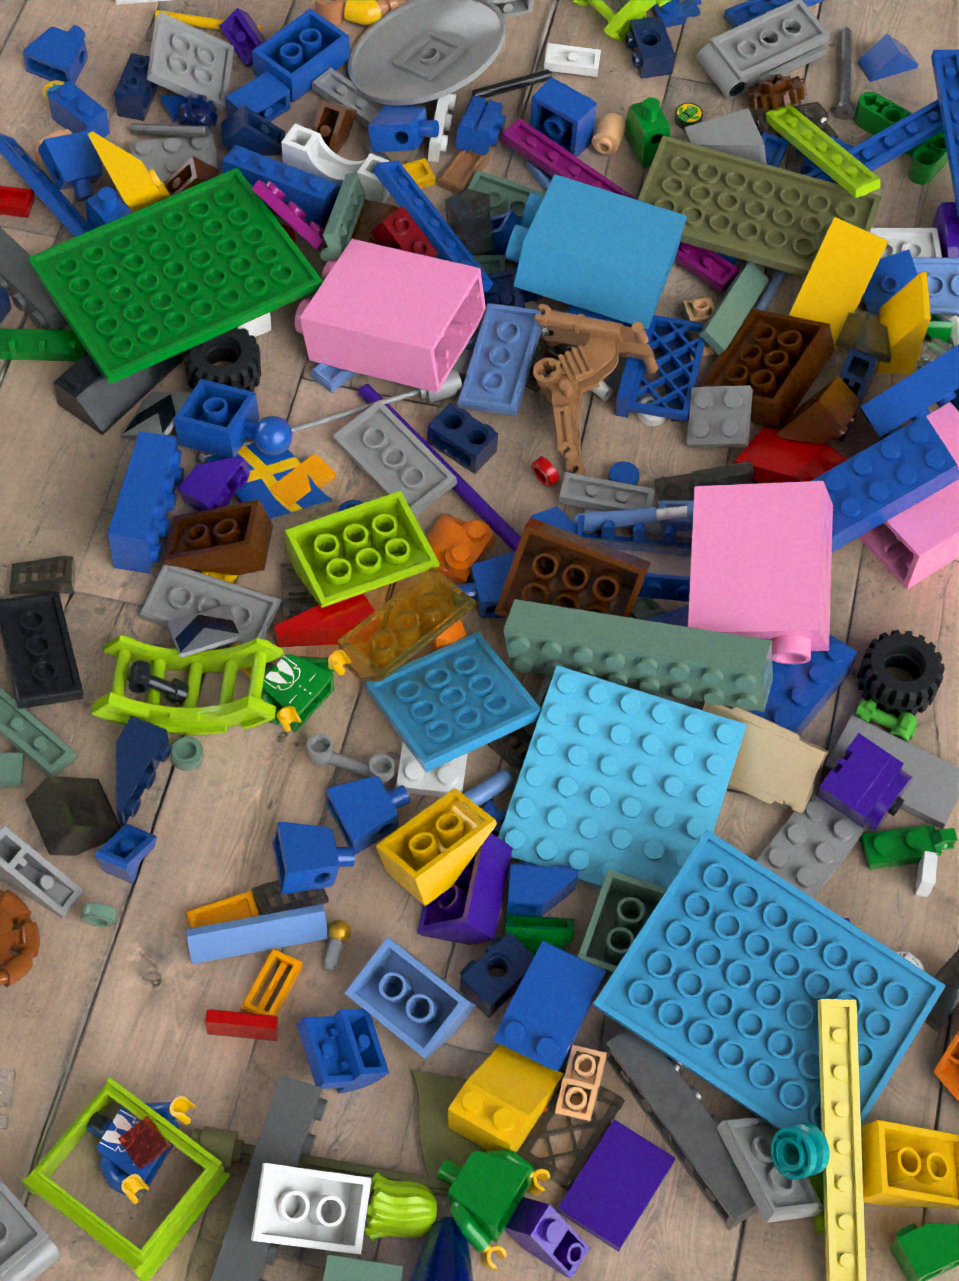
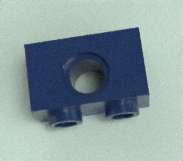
[625,16,675,79]
[459,932,535,1018]

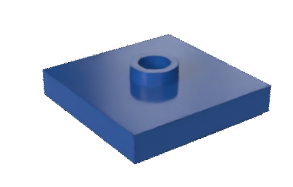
[862,249,918,321]

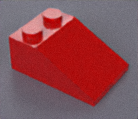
[733,427,849,484]

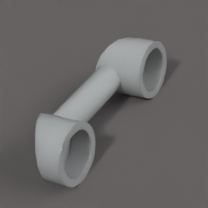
[306,734,395,784]

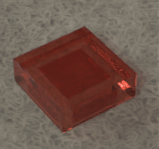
[118,1116,171,1170]

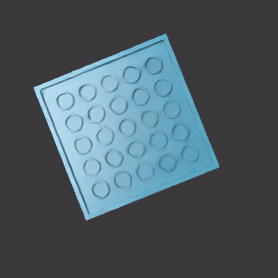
[498,665,747,889]

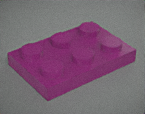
[251,180,328,251]

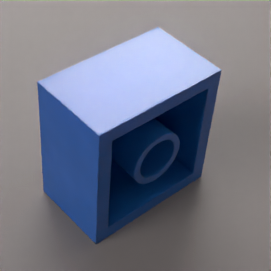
[530,77,597,157]

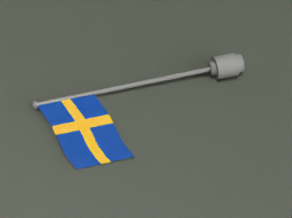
[198,368,462,521]

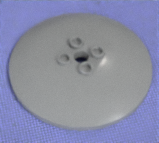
[348,0,506,106]

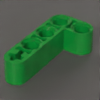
[854,92,948,185]

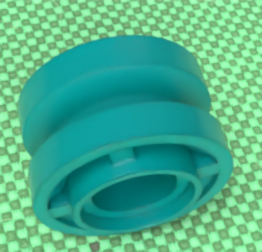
[771,1123,830,1180]

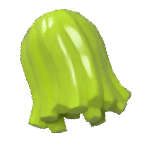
[364,1173,437,1242]

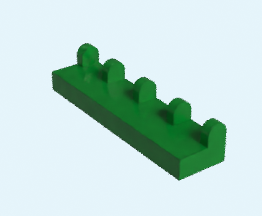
[0,328,87,362]

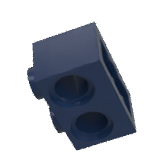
[114,53,159,121]
[427,403,498,474]

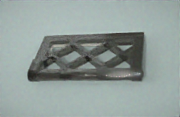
[517,1085,625,1191]

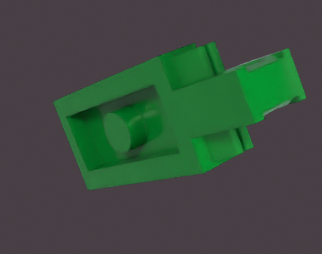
[860,825,958,870]

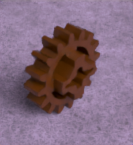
[747,74,807,111]

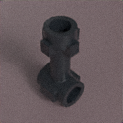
[126,660,189,704]

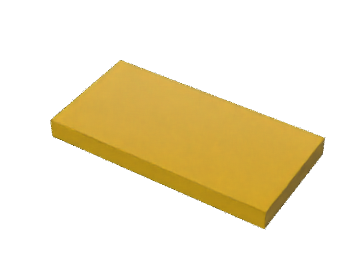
[789,217,888,349]

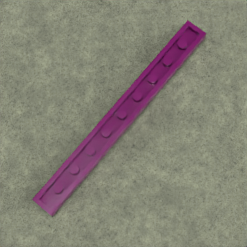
[501,118,740,293]

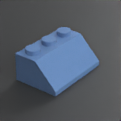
[345,937,477,1059]

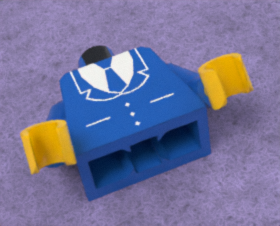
[87,1096,196,1204]

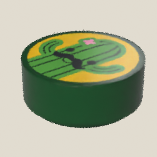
[675,103,703,129]

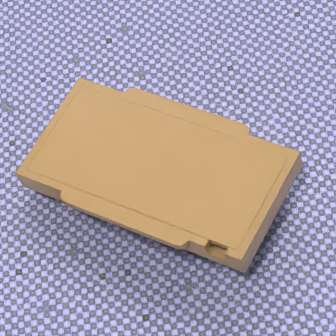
[702,702,829,813]

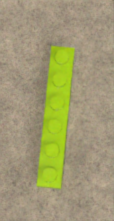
[765,104,880,198]

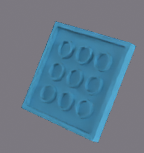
[365,631,541,772]

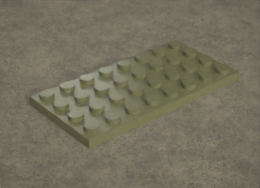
[638,136,882,277]

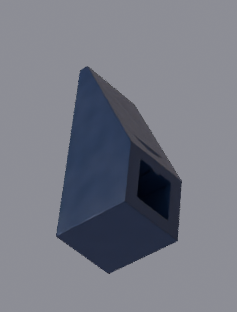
[116,716,171,826]

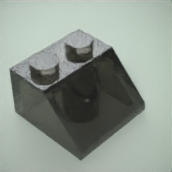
[25,776,121,856]

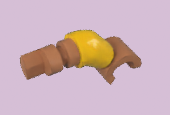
[315,0,407,25]

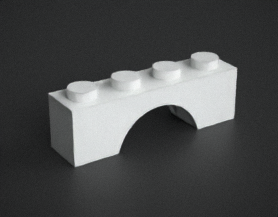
[282,124,390,203]

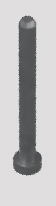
[836,27,855,120]

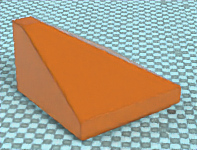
[433,616,467,652]

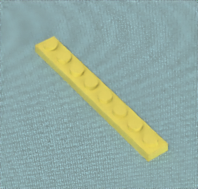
[818,999,866,1281]

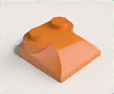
[426,513,497,584]

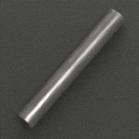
[131,123,210,138]

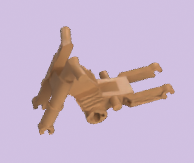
[533,304,658,476]

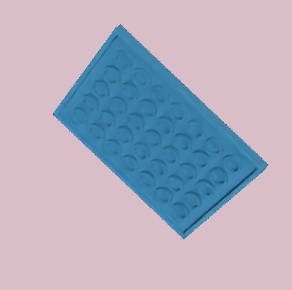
[592,829,946,1131]

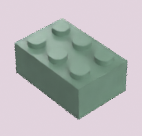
[578,869,667,986]

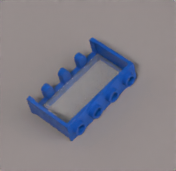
[577,515,692,602]

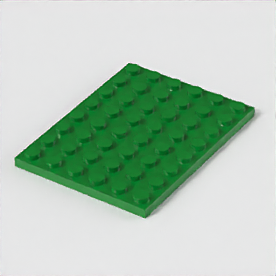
[28,168,323,385]

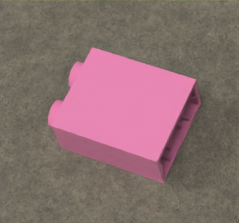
[295,239,486,393]
[858,402,959,589]
[688,481,833,664]

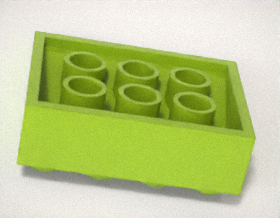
[285,491,440,608]

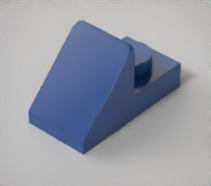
[95,824,157,884]

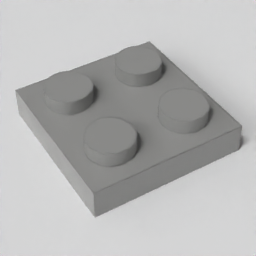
[687,385,753,448]

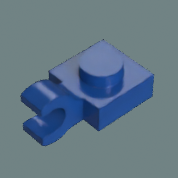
[652,0,702,28]

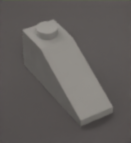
[0,825,84,918]

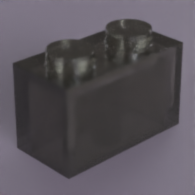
[445,189,493,255]

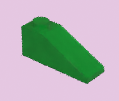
[890,1223,959,1281]

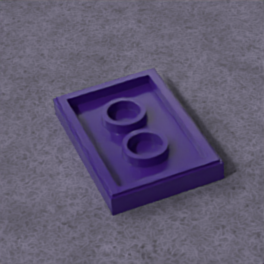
[557,1119,676,1252]

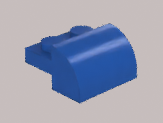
[297,1008,389,1094]

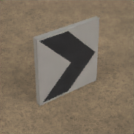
[121,392,191,439]
[167,604,243,658]

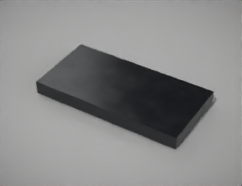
[0,591,84,709]

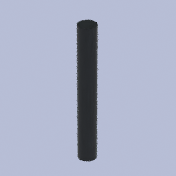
[472,69,551,98]

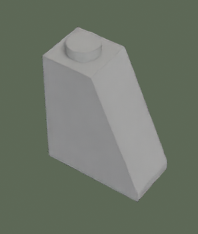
[682,108,767,164]

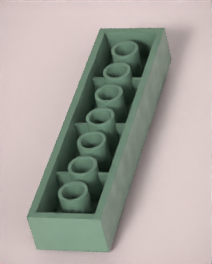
[503,599,773,712]

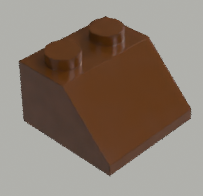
[777,376,862,444]

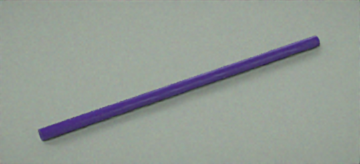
[358,384,521,551]

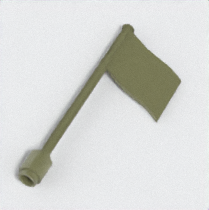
[191,1070,488,1197]

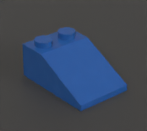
[493,941,607,1072]

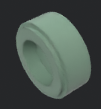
[170,736,204,771]
[80,903,117,927]

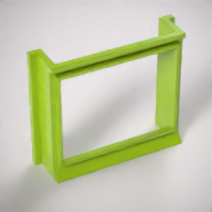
[21,1077,231,1281]

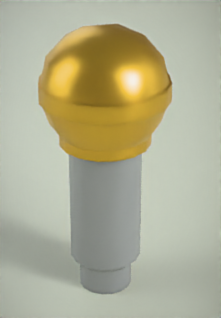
[324,920,351,972]

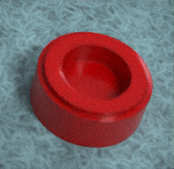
[531,456,560,487]

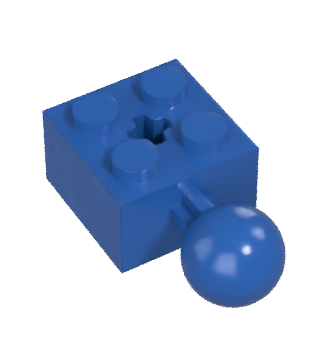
[174,379,293,458]

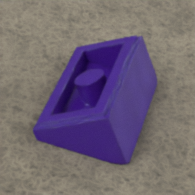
[219,8,266,67]

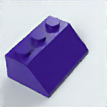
[417,833,513,945]

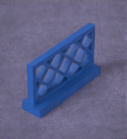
[616,315,706,421]

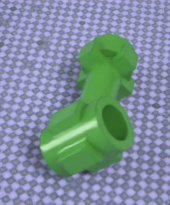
[855,699,918,742]

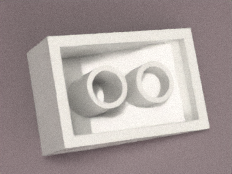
[251,1163,371,1255]

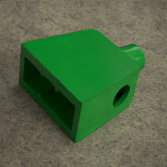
[624,97,670,169]

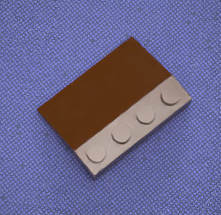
[697,309,835,429]
[494,518,651,618]

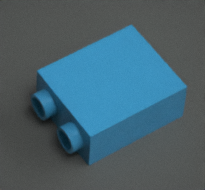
[505,174,687,329]

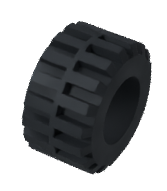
[184,327,261,392]
[857,630,945,718]

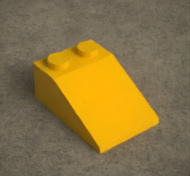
[87,131,171,213]
[870,272,931,374]
[376,788,497,906]
[448,1044,565,1152]
[861,1120,959,1209]

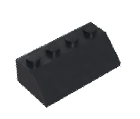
[53,352,183,435]

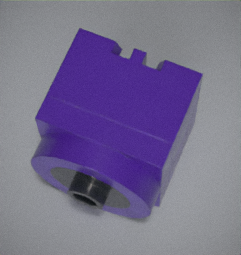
[818,733,913,832]

